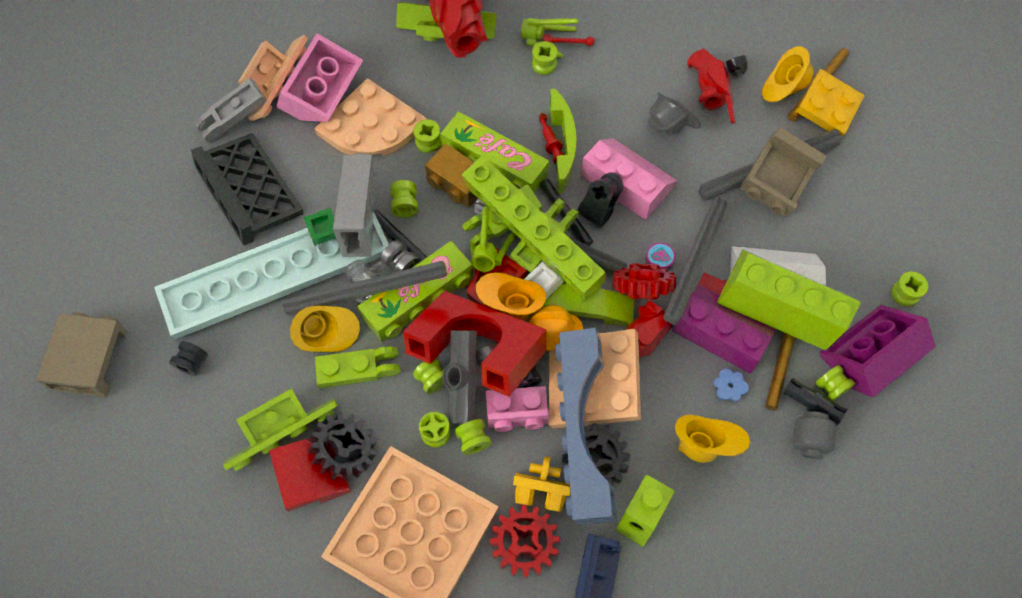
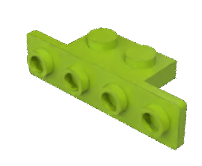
[396,2,497,41]
[223,388,338,471]

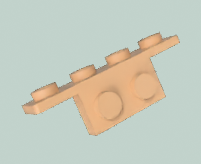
[238,35,308,122]

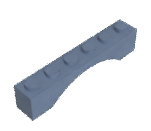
[555,328,618,525]

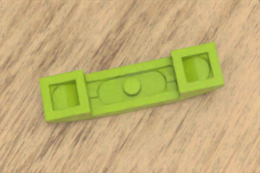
[549,88,577,193]
[542,284,635,326]

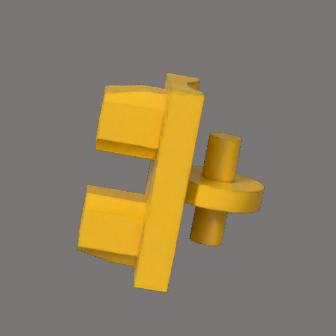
[513,456,570,512]

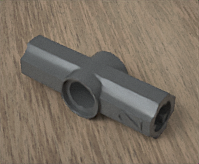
[442,331,482,423]

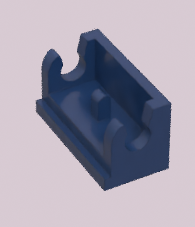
[574,533,622,598]

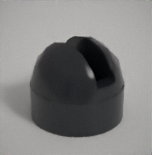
[726,55,748,76]

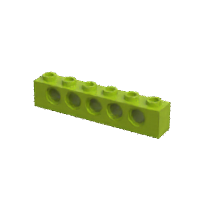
[462,155,606,301]

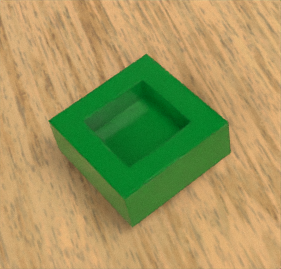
[303,208,336,246]

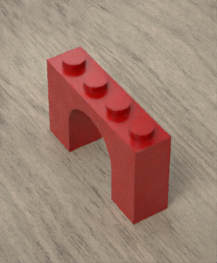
[403,291,546,397]

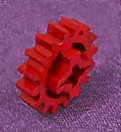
[612,263,676,300]
[490,505,560,578]

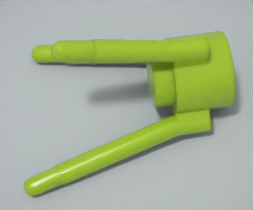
[521,18,579,58]
[469,206,516,272]

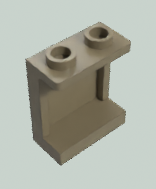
[740,127,827,217]
[36,312,127,397]

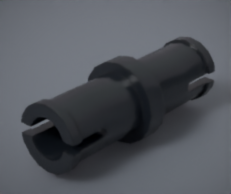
[783,378,848,426]

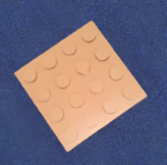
[321,446,499,598]

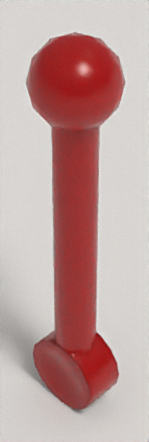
[543,34,595,46]

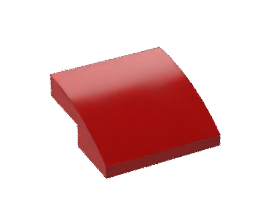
[269,439,351,512]

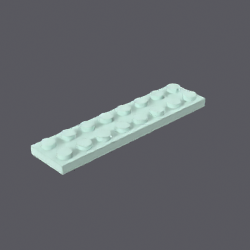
[154,211,389,340]

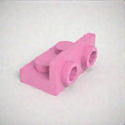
[486,386,550,432]

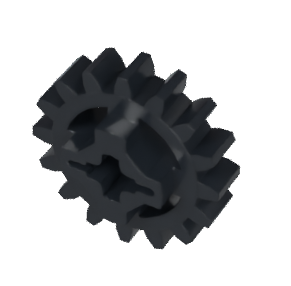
[308,412,377,481]
[562,423,630,486]

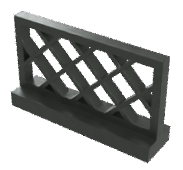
[191,133,303,246]

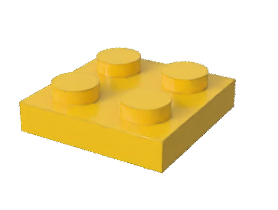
[795,68,865,136]

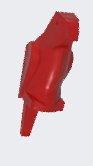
[687,48,736,124]
[625,295,691,357]

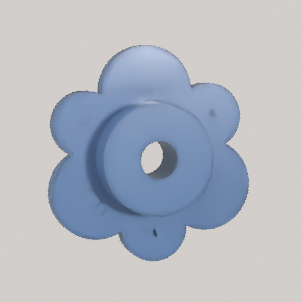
[713,369,749,402]

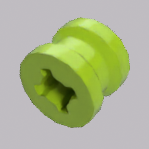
[532,41,558,75]
[414,119,441,153]
[891,271,929,307]
[413,358,445,394]
[815,365,856,401]
[419,412,451,448]
[455,419,492,455]

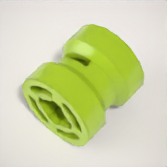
[389,180,418,218]

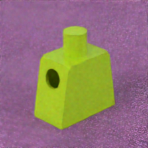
[615,475,675,547]

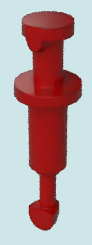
[539,113,564,165]

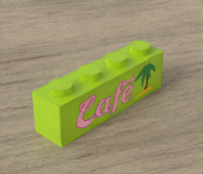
[440,111,549,194]
[357,241,473,343]

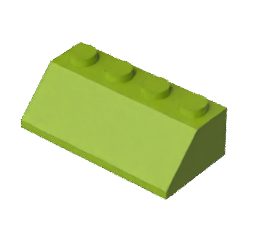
[717,249,861,350]

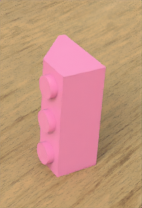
[277,33,363,122]
[581,138,678,220]

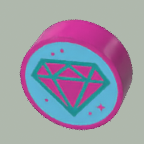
[646,243,675,270]

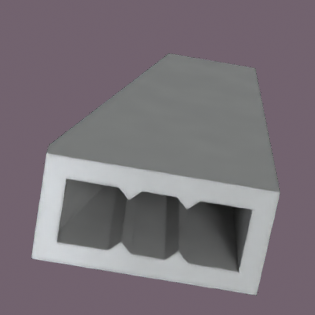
[333,153,375,257]

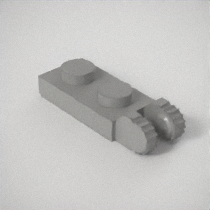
[195,78,267,143]

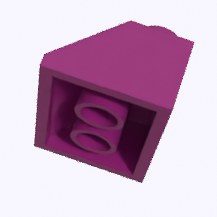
[672,285,775,374]
[819,305,936,398]

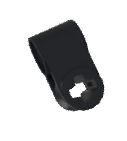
[577,172,624,228]

